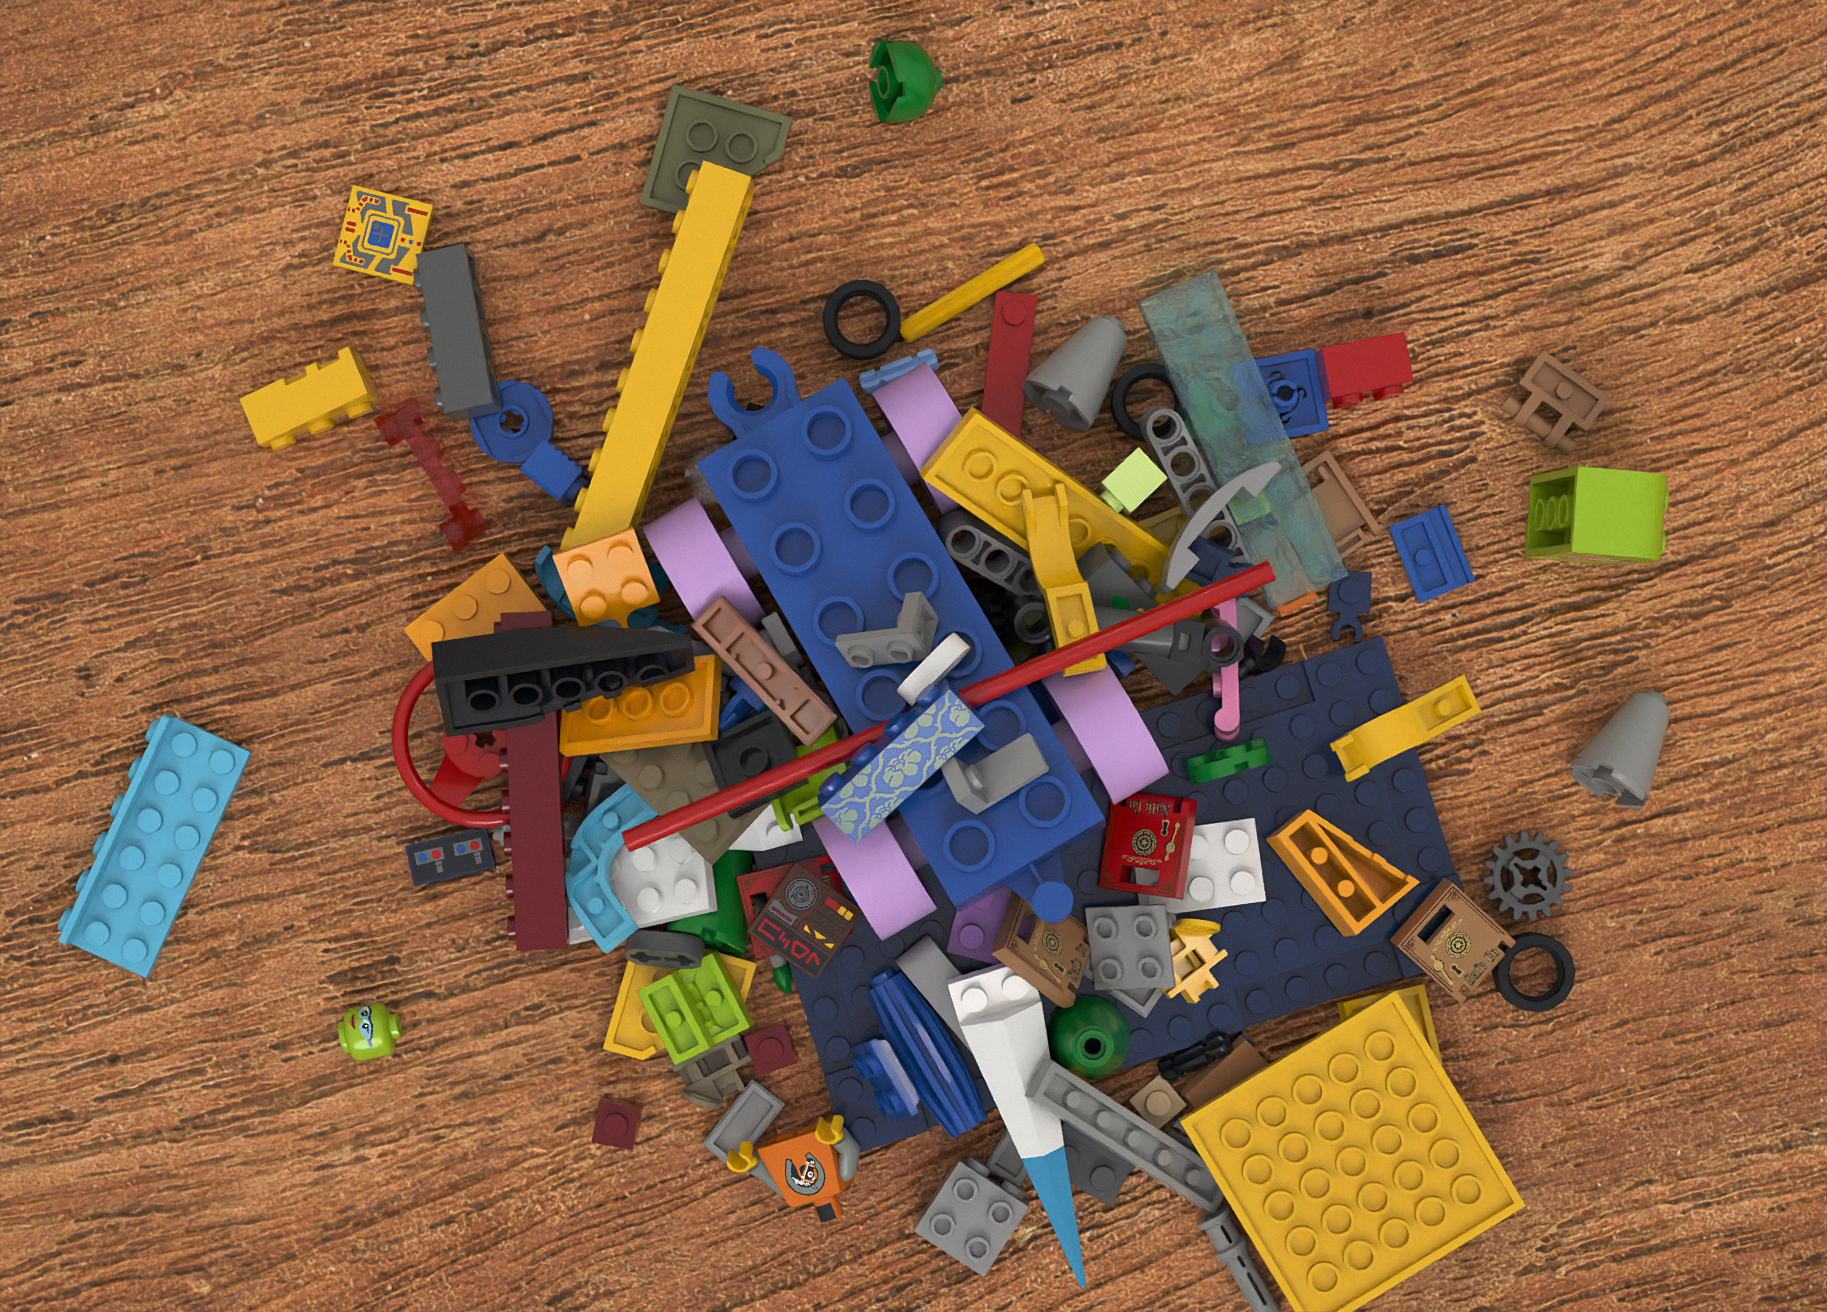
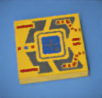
[333,185,435,287]

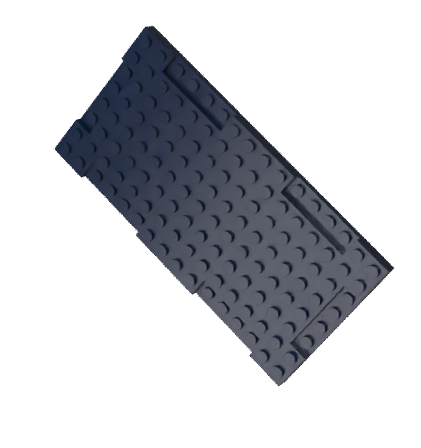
[753,636,1465,1152]

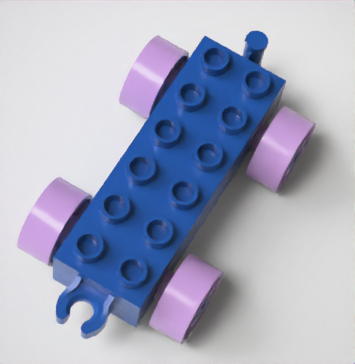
[642,347,1169,941]

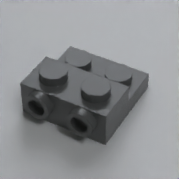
[1061,1119,1144,1206]

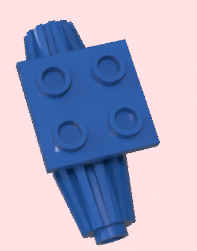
[851,968,987,1138]

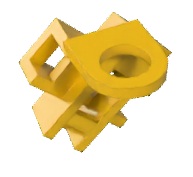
[1160,919,1228,1004]

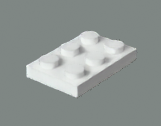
[1134,817,1266,913]

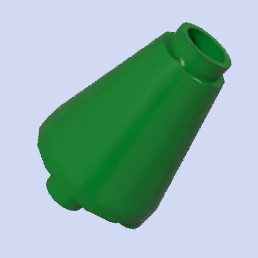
[1047,996,1130,1080]

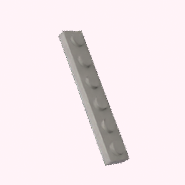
[1025,1058,1224,1214]

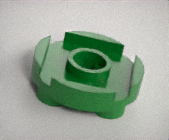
[1185,737,1272,784]

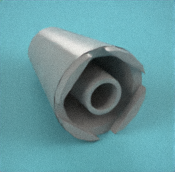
[1022,315,1128,433]
[1569,690,1671,810]

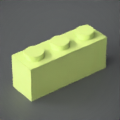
[1094,447,1168,516]

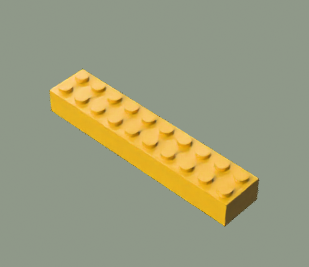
[560,160,755,551]

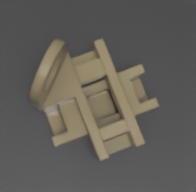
[672,1033,752,1110]

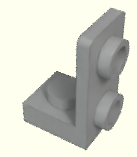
[835,591,939,668]
[940,733,1049,814]

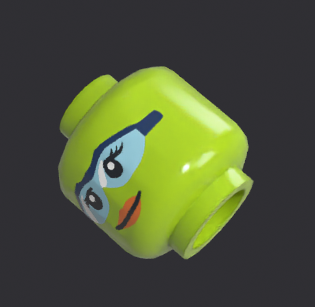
[338,1003,403,1061]

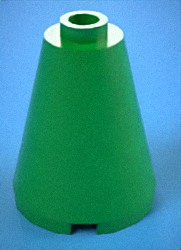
[666,849,753,955]

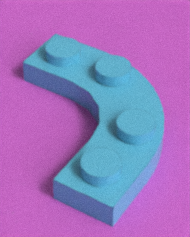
[565,783,659,954]

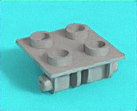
[1085,904,1176,990]

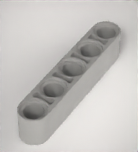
[1140,406,1255,566]
[937,511,1044,599]
[895,934,973,1054]

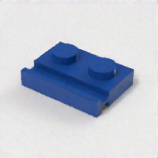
[1387,504,1475,604]

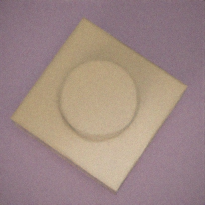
[1128,1072,1187,1129]

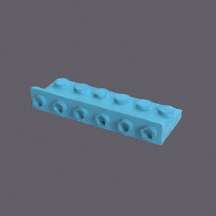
[57,714,253,978]

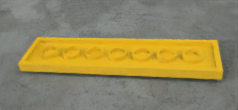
[919,406,1203,616]

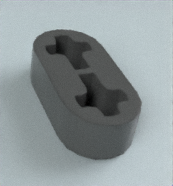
[624,930,705,969]

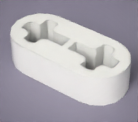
[897,632,971,707]

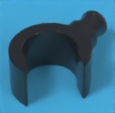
[1238,634,1286,680]

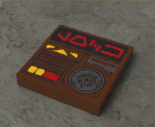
[746,862,863,980]

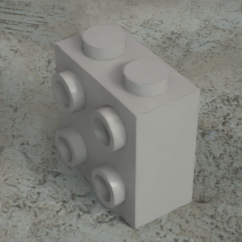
[914,1156,1029,1277]

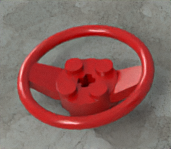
[391,660,573,828]

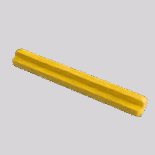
[899,243,1045,343]

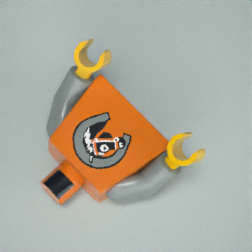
[727,1115,861,1222]

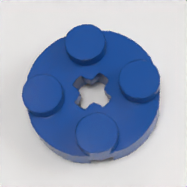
[470,380,555,464]

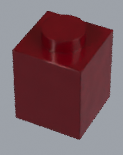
[744,1019,799,1076]
[592,1096,644,1150]

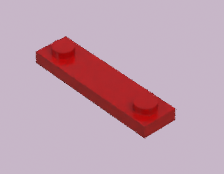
[981,290,1037,439]

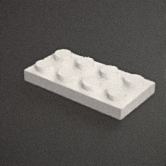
[566,833,718,944]

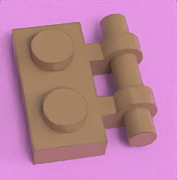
[1500,350,1610,456]

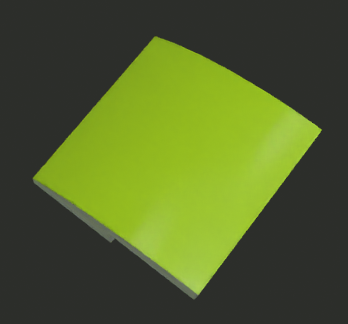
[637,950,755,1065]

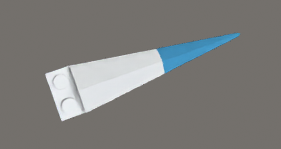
[946,963,1086,1289]

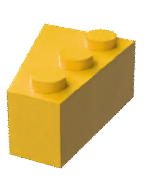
[240,347,380,451]

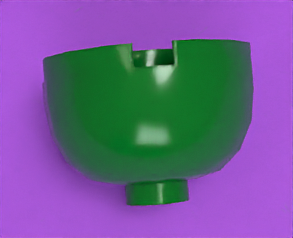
[869,40,942,124]

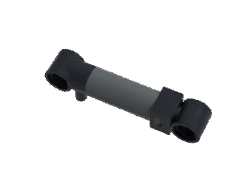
[1009,594,1244,677]

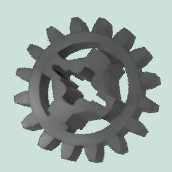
[1481,831,1574,921]

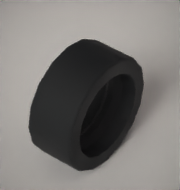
[823,280,901,360]
[1110,362,1190,443]
[1492,932,1576,1012]

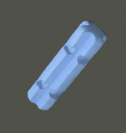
[859,349,939,395]

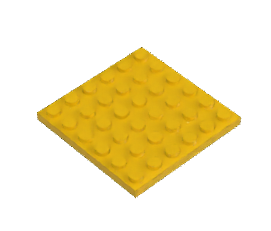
[1178,989,1526,1312]

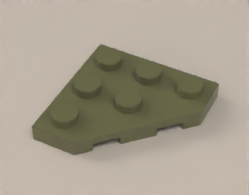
[640,84,793,215]

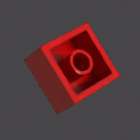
[1315,332,1414,410]

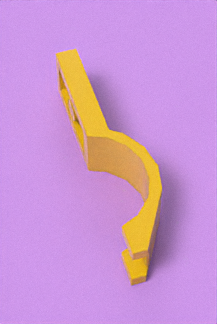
[1021,483,1107,677]
[1330,674,1482,782]

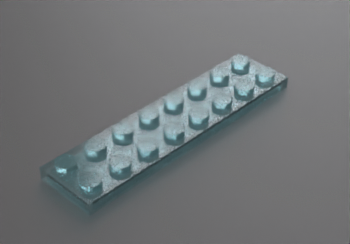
[1137,269,1348,609]

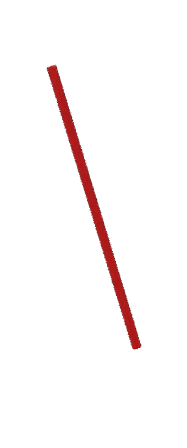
[621,560,1276,852]

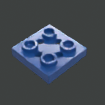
[1231,348,1329,446]

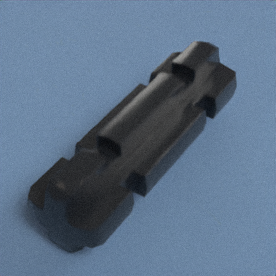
[1157,1032,1233,1081]

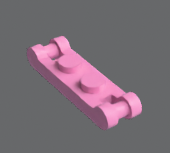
[1211,597,1240,743]

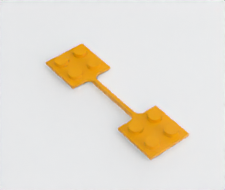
[552,527,661,628]

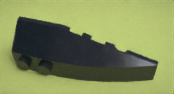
[431,626,696,737]

